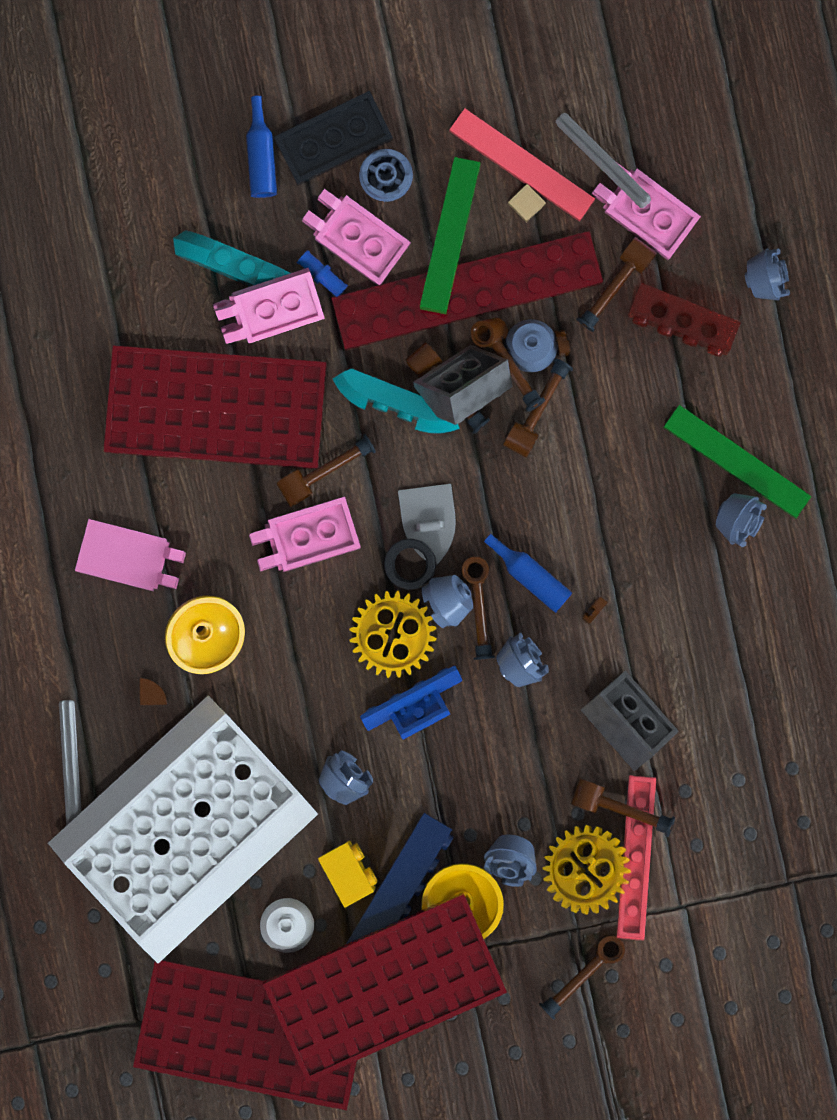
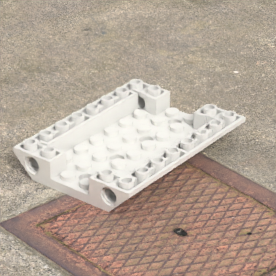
[48,696,318,963]

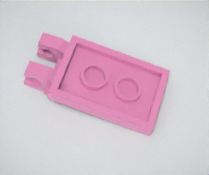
[591,162,701,260]
[302,189,411,286]
[213,268,325,344]
[249,497,361,572]
[75,519,186,592]

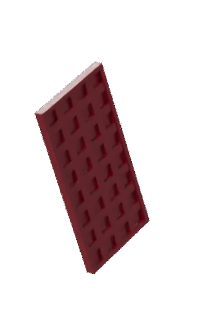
[103,346,327,469]
[262,892,507,1083]
[133,960,357,1111]

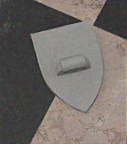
[398,484,456,565]

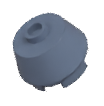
[359,149,413,202]
[745,248,790,301]
[504,319,558,372]
[716,493,767,547]
[422,575,473,628]
[496,633,549,687]
[319,751,373,805]
[484,835,537,886]

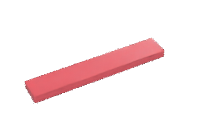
[449,109,595,222]
[616,775,656,941]

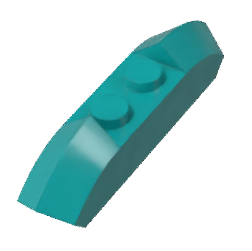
[173,230,291,287]
[333,369,460,433]

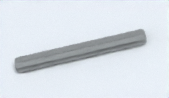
[556,113,651,208]
[59,700,81,826]

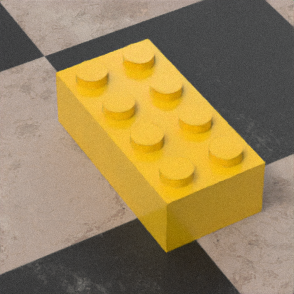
[318,840,378,908]

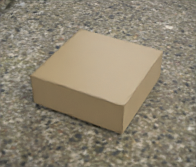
[508,184,546,223]

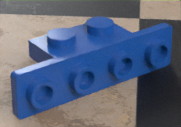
[360,666,462,740]

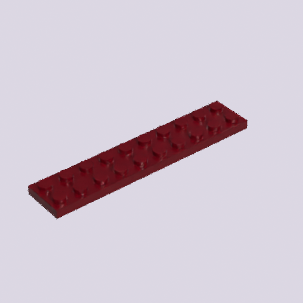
[332,231,603,350]

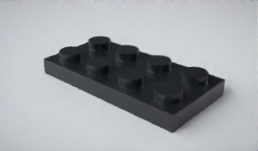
[274,91,393,186]

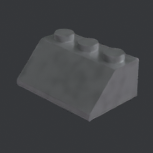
[413,345,513,425]
[581,670,679,771]

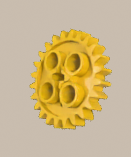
[349,591,437,678]
[543,825,631,915]

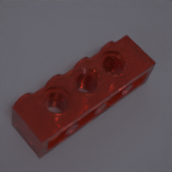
[628,283,741,357]

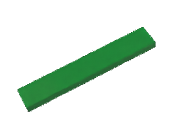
[420,157,481,314]
[663,405,812,519]

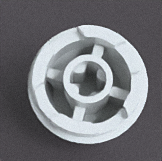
[260,898,314,953]

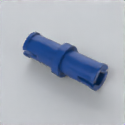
[297,250,348,297]

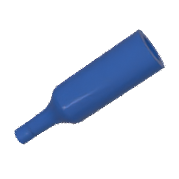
[246,96,277,198]
[484,534,572,613]

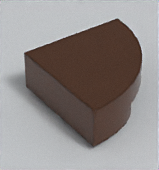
[554,330,570,357]
[582,597,608,624]
[140,678,168,705]

